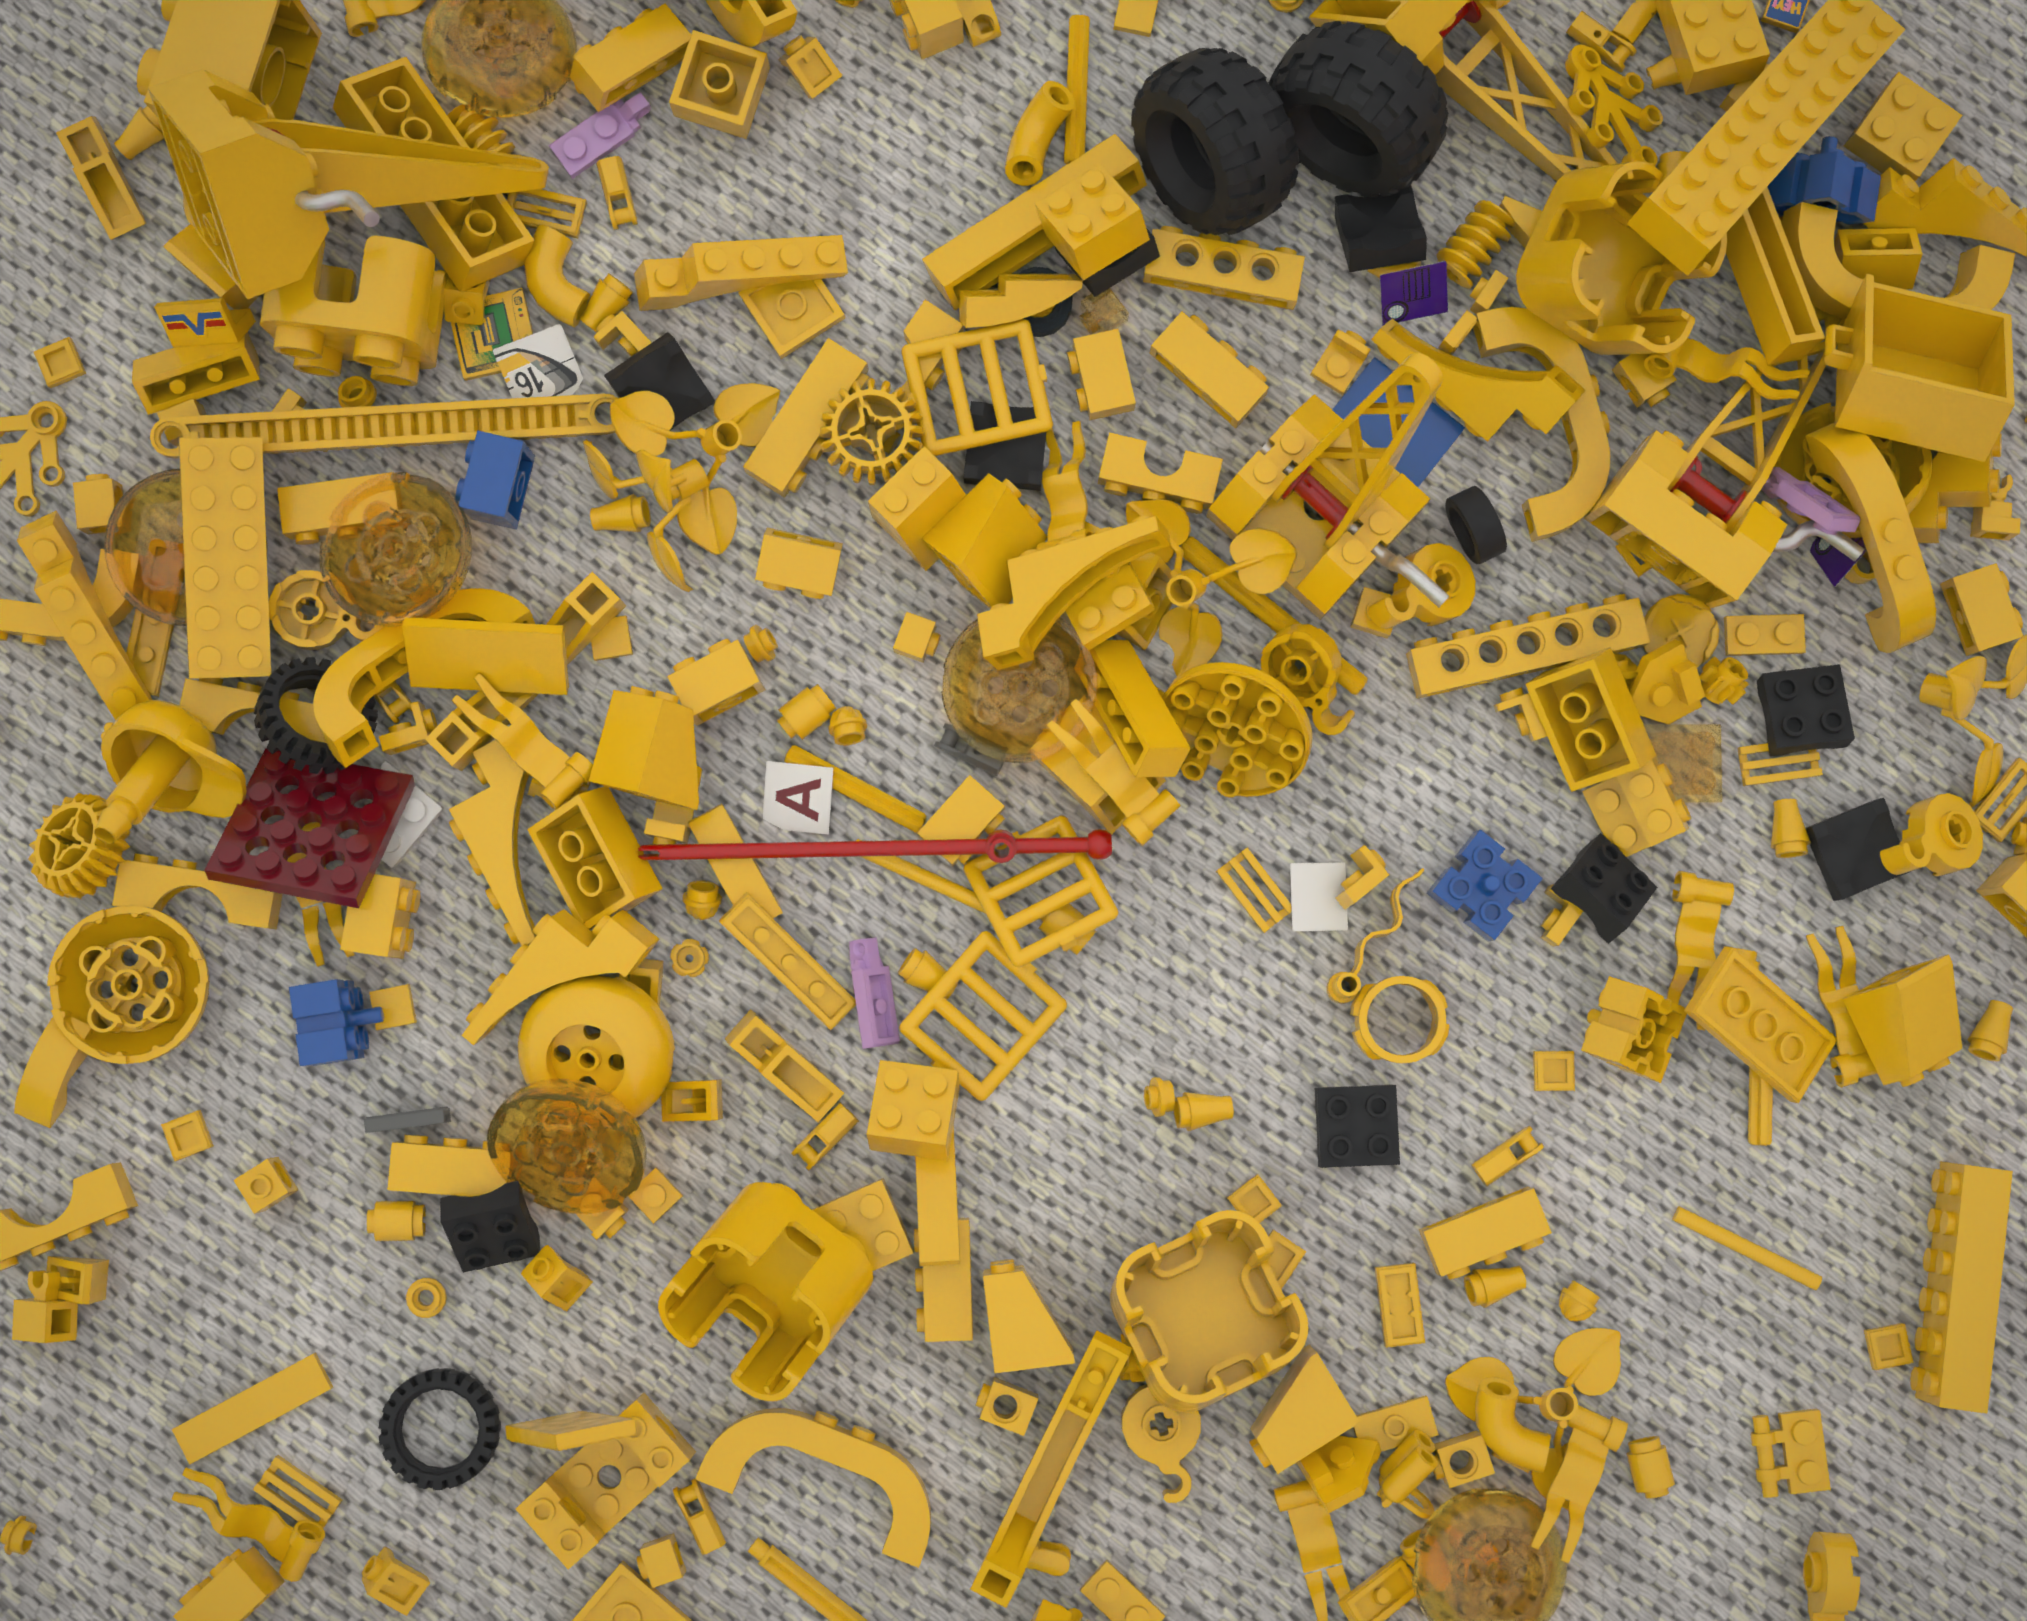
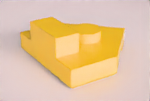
[1630,639,1705,725]
[1296,1436,1381,1514]

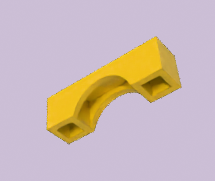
[840,299,964,454]
[179,678,326,743]
[112,853,283,930]
[0,1162,138,1271]

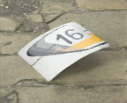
[493,324,583,398]

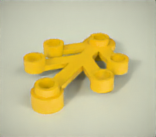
[1565,44,1663,167]
[0,401,67,517]

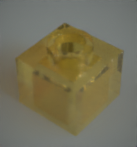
[1079,288,1129,334]

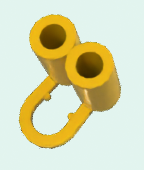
[1377,1429,1438,1519]

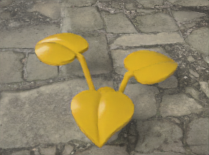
[610,383,780,555]
[582,439,709,592]
[1126,499,1297,677]
[1919,634,2027,808]
[1445,1328,1621,1510]

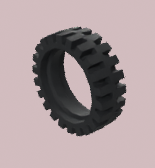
[254,657,378,774]
[378,1368,501,1490]

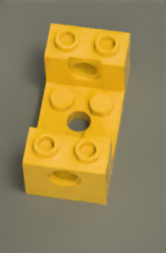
[515,1392,696,1570]

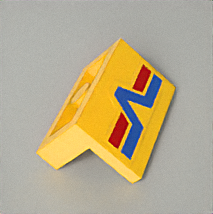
[154,298,256,347]

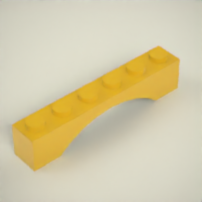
[425,572,626,771]

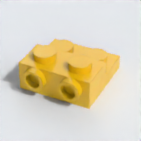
[1582,757,1692,857]

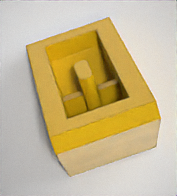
[661,1079,723,1122]
[46,1256,109,1304]

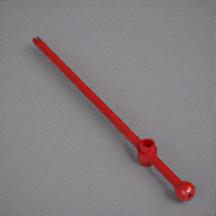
[638,829,1112,863]

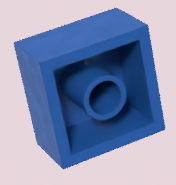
[455,430,535,530]

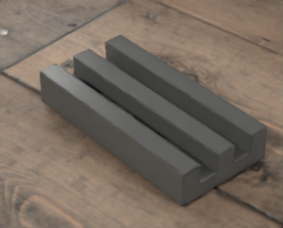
[364,1106,451,1133]

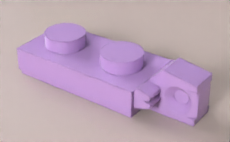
[549,92,651,179]
[1761,467,1861,535]
[849,938,900,1049]

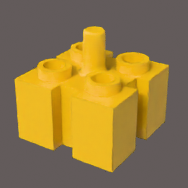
[1581,976,1687,1083]

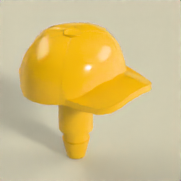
[94,700,247,844]

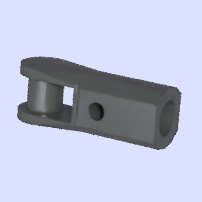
[934,723,1008,776]

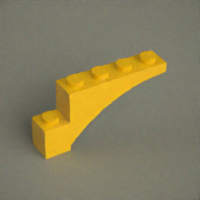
[1863,158,2027,257]
[634,235,848,311]
[1371,319,1586,442]
[1909,433,2002,543]
[17,510,153,720]
[977,516,1171,670]
[449,740,537,946]
[461,909,660,1045]

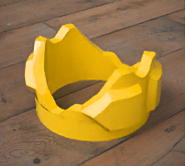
[1350,976,1449,1063]

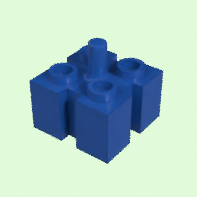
[1767,136,1881,225]
[1426,829,1543,941]
[289,979,384,1066]

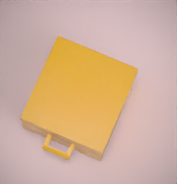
[1824,274,2015,462]

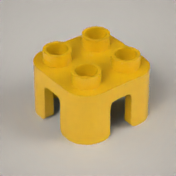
[1516,161,1727,355]
[260,235,448,386]
[658,1182,873,1401]
[1110,1210,1308,1412]

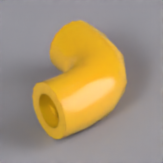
[1005,81,1075,186]
[524,224,591,328]
[1475,1377,1551,1473]

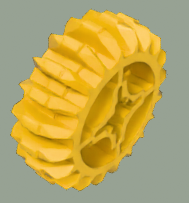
[818,378,925,485]
[28,793,131,899]

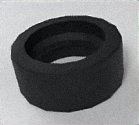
[1445,486,1507,564]

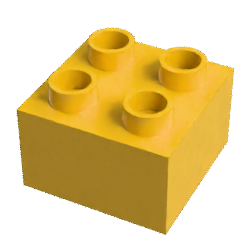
[137,0,322,120]

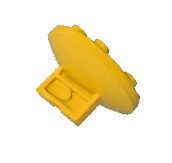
[1162,662,1313,797]

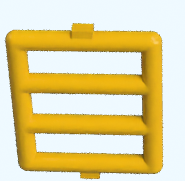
[901,319,1053,456]
[963,815,1119,967]
[899,931,1067,1101]

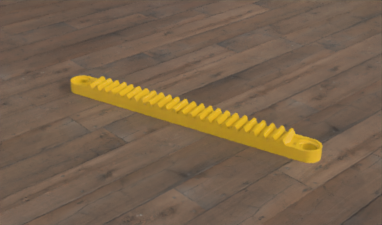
[150,393,619,459]

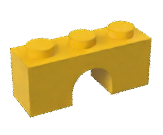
[1098,432,1223,514]

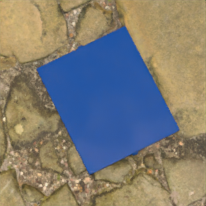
[1332,357,1465,487]

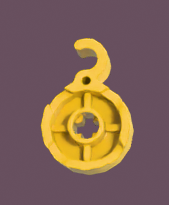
[1368,543,1476,629]
[269,570,388,650]
[1260,624,1355,735]
[1880,793,1983,877]
[1121,1384,1201,1503]
[1803,1532,1860,1621]

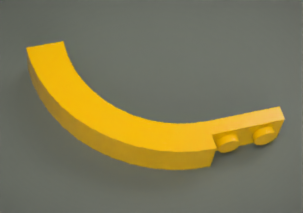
[970,1330,1132,1608]

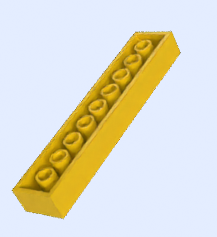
[1627,0,1905,276]

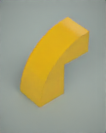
[14,1017,93,1128]

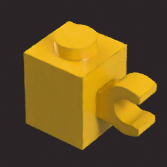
[12,1270,78,1343]

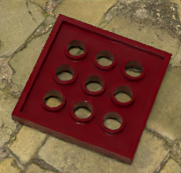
[205,748,415,909]

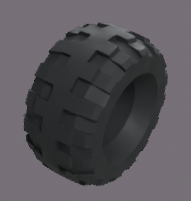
[1268,21,1449,197]
[1131,48,1299,236]

